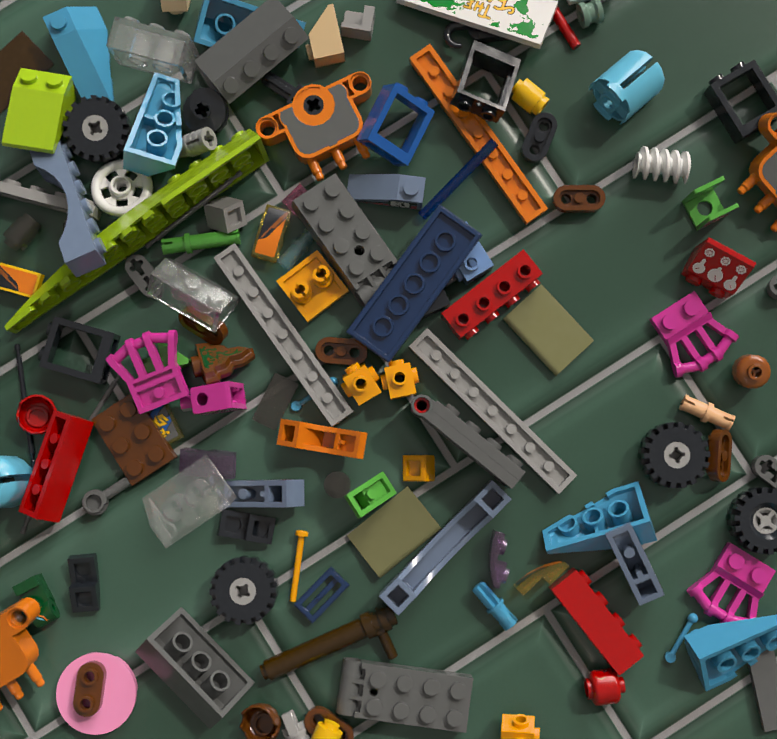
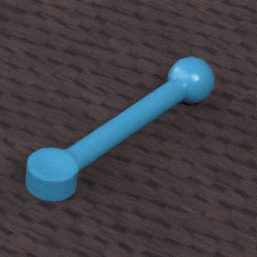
[291,377,338,412]
[664,613,698,663]

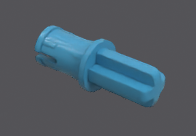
[473,582,518,631]

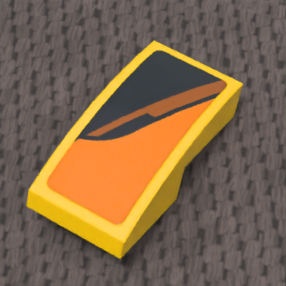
[0,263,45,298]

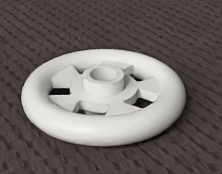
[91,159,153,217]

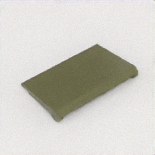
[503,284,594,376]
[347,486,441,578]

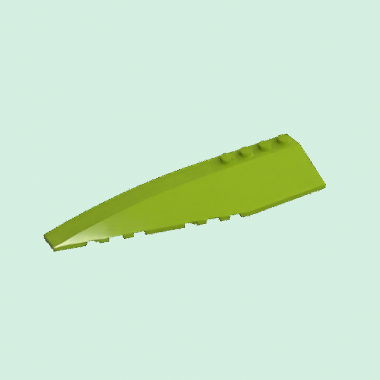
[4,129,269,334]

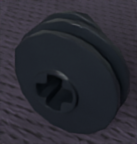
[182,87,229,134]

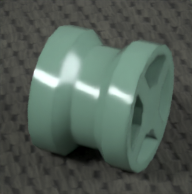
[576,0,604,29]

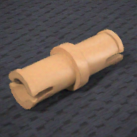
[679,394,735,431]

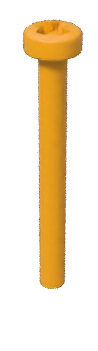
[289,530,309,602]

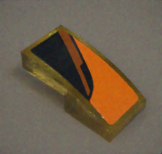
[251,204,292,263]
[513,560,569,596]

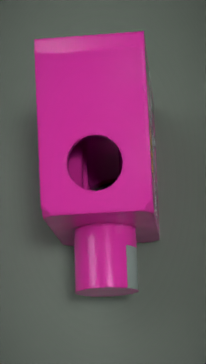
[180,381,247,415]

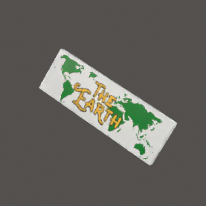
[396,0,558,49]

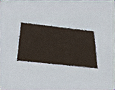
[0,31,54,113]

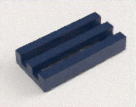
[294,566,350,624]

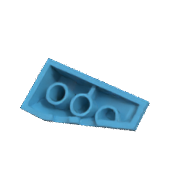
[193,0,306,48]
[43,7,114,101]
[123,72,183,176]
[542,481,657,554]
[684,615,777,691]

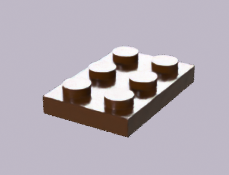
[91,393,178,486]

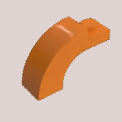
[276,419,368,459]

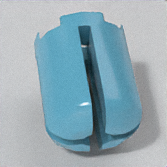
[589,50,665,125]
[0,456,33,508]

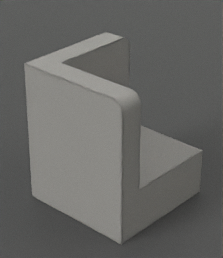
[340,5,375,41]
[203,196,247,233]

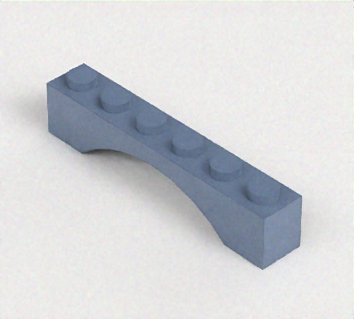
[30,140,106,277]
[379,480,511,615]

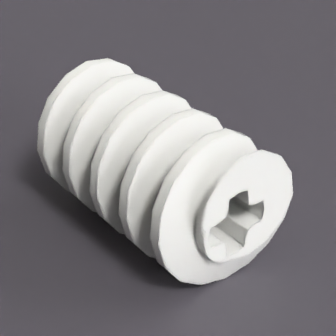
[633,146,691,184]

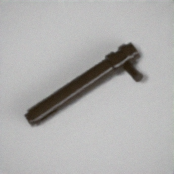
[260,604,398,680]

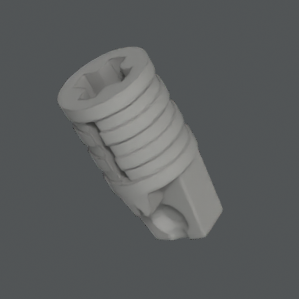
[179,127,217,158]
[281,709,310,739]

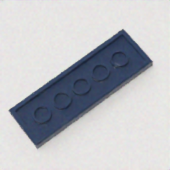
[346,205,483,363]

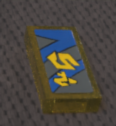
[148,403,185,444]

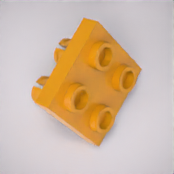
[276,250,349,323]

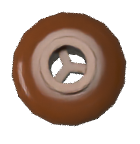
[732,354,771,389]

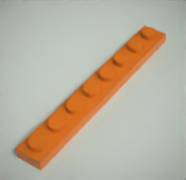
[409,44,548,225]

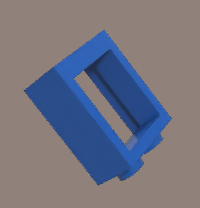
[356,83,435,166]

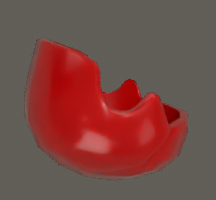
[16,395,57,434]

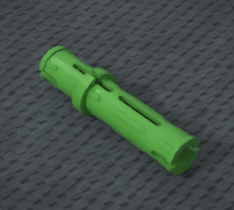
[161,229,241,255]

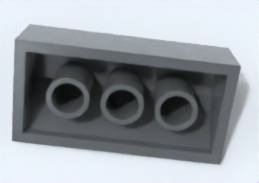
[194,0,309,104]
[135,607,255,729]

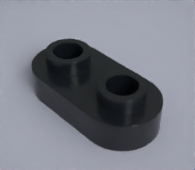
[521,112,557,163]

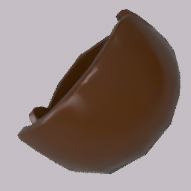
[240,703,281,739]

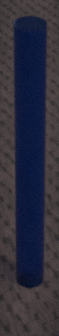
[418,138,498,220]

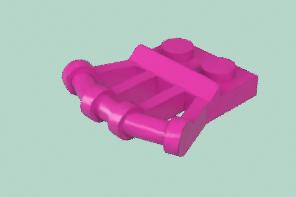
[649,291,739,378]
[106,330,190,414]
[686,542,776,623]

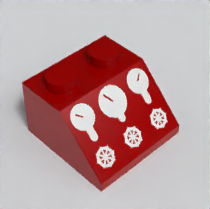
[681,237,756,299]

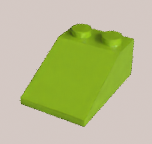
[1,68,77,154]

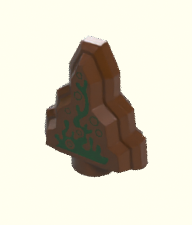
[190,343,255,385]

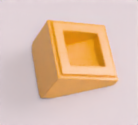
[403,455,435,482]

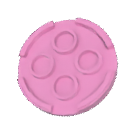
[56,652,138,735]

